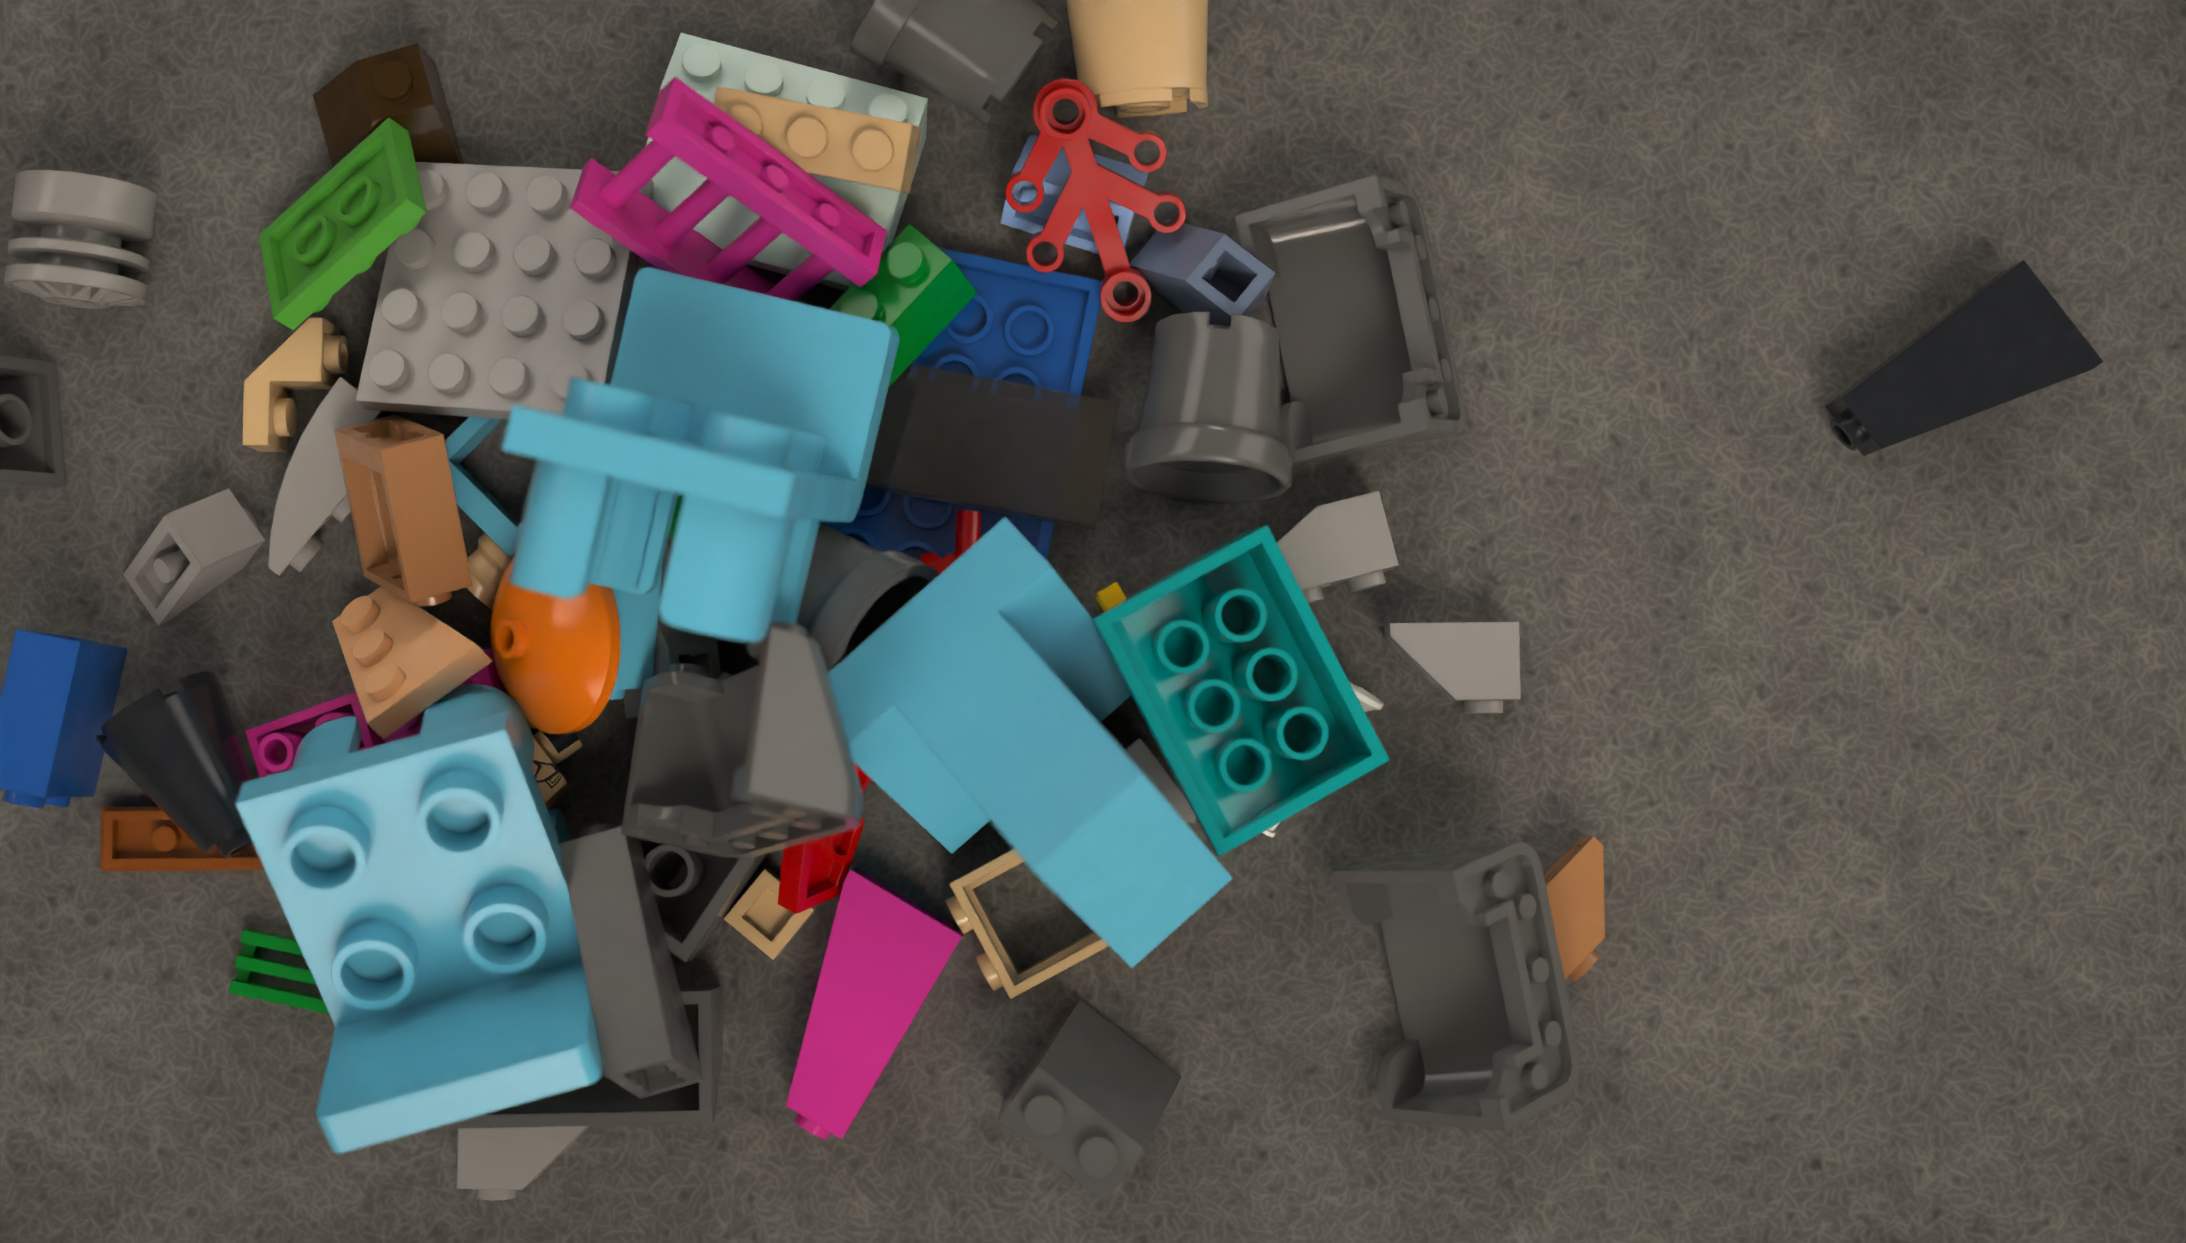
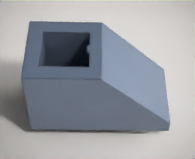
[1129,219,1275,327]

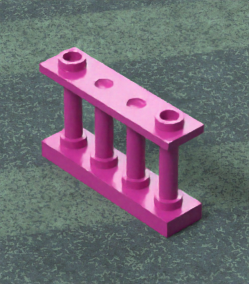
[569,77,887,302]

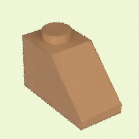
[1544,835,1605,982]

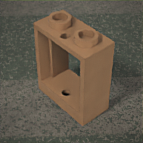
[334,415,473,606]

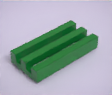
[228,929,329,1014]

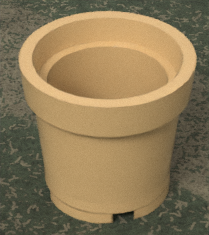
[1066,0,1208,118]

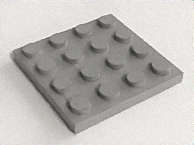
[355,162,654,419]

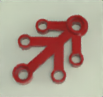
[1005,78,1186,322]

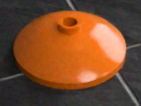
[490,558,621,734]

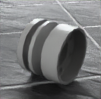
[4,170,157,309]

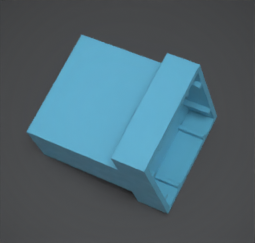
[828,517,1233,968]

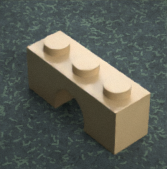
[714,86,921,194]

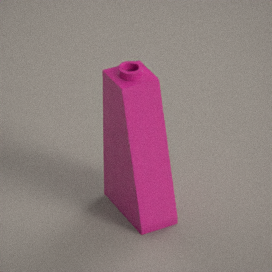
[786,867,964,1140]

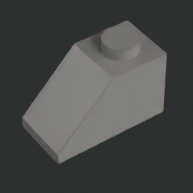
[123,488,265,626]
[1383,622,1521,714]
[457,1126,590,1200]

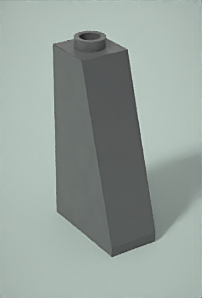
[559,823,704,1099]

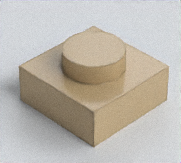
[724,868,817,960]

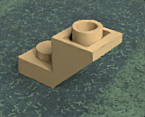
[242,318,349,452]

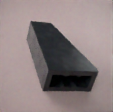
[1825,260,2103,456]

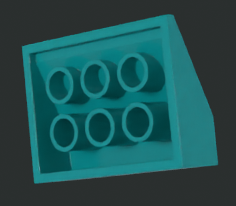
[1091,525,1390,857]

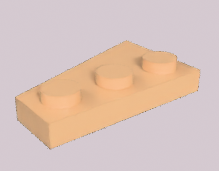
[332,587,492,739]

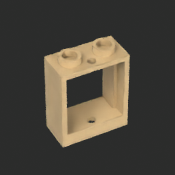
[946,848,1109,999]

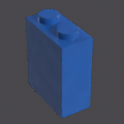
[0,629,128,808]

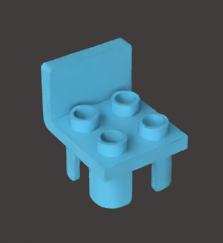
[502,267,899,642]
[236,684,602,1153]

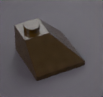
[313,43,464,167]

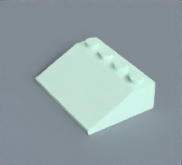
[646,33,928,291]

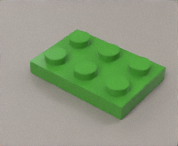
[259,118,427,330]

